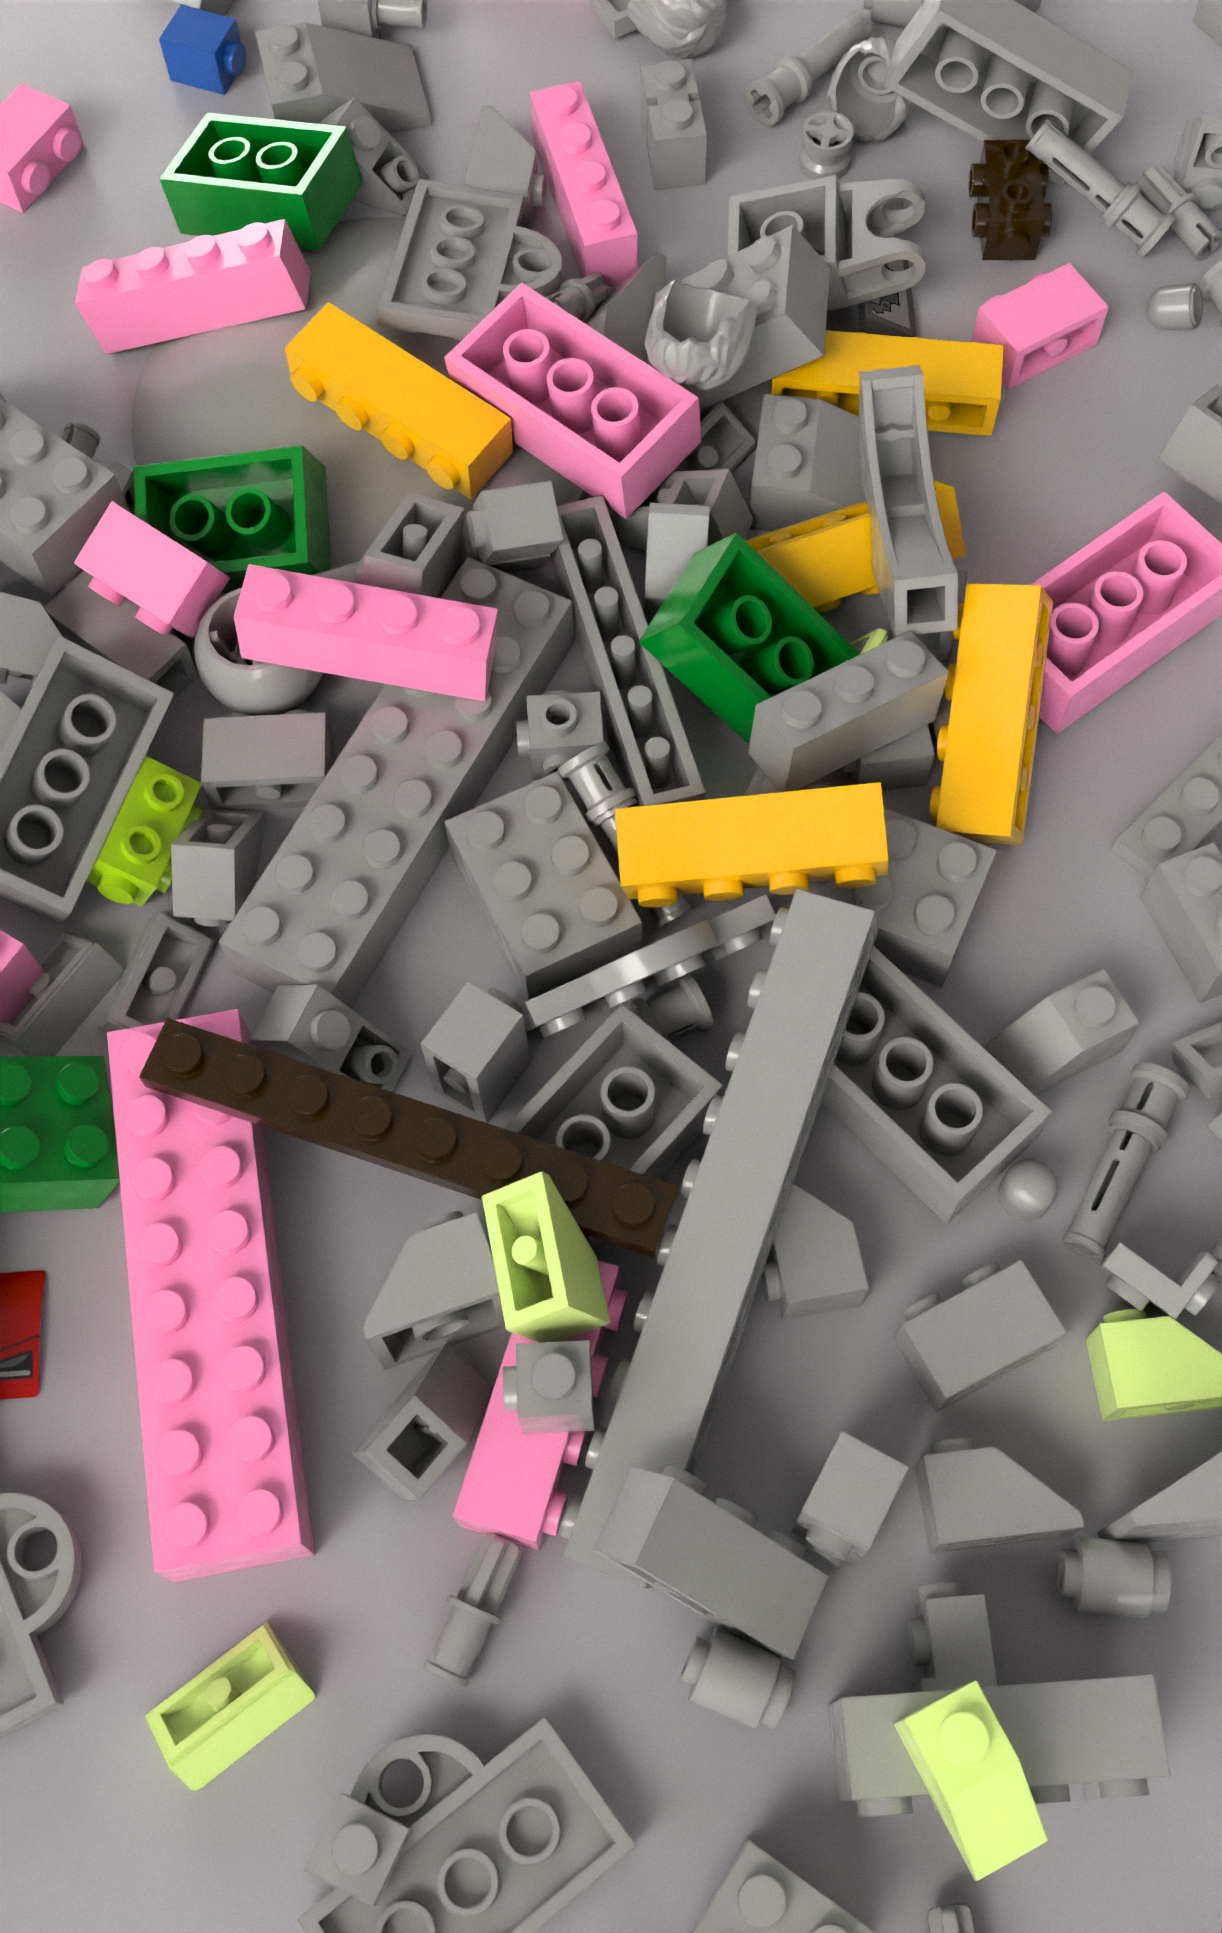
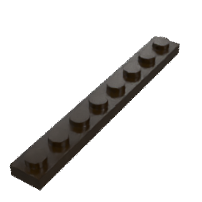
[139,1018,678,1258]

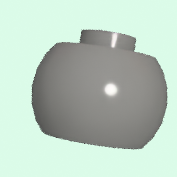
[194,588,324,716]

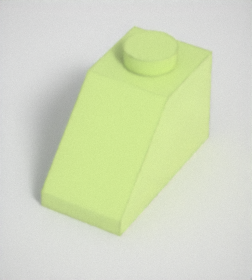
[482,1171,610,1342]
[1086,1309,1222,1422]
[893,1681,1048,1881]

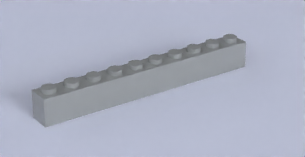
[561,889,878,1589]

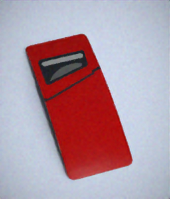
[0,1270,46,1400]

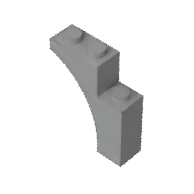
[859,365,958,637]
[44,460,199,705]

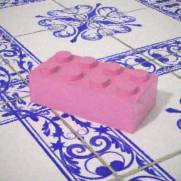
[444,282,701,519]
[1030,491,1222,734]

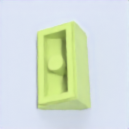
[145,1622,315,1791]

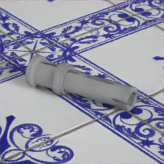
[744,11,872,126]
[1025,118,1176,258]
[558,741,693,928]
[1062,1062,1190,1261]

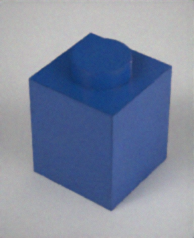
[159,4,246,95]

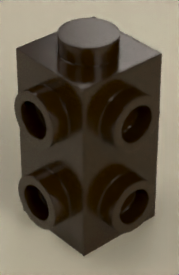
[968,139,1052,261]

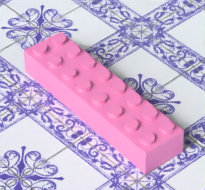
[107,1009,315,1582]

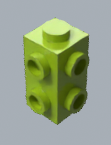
[86,755,202,907]

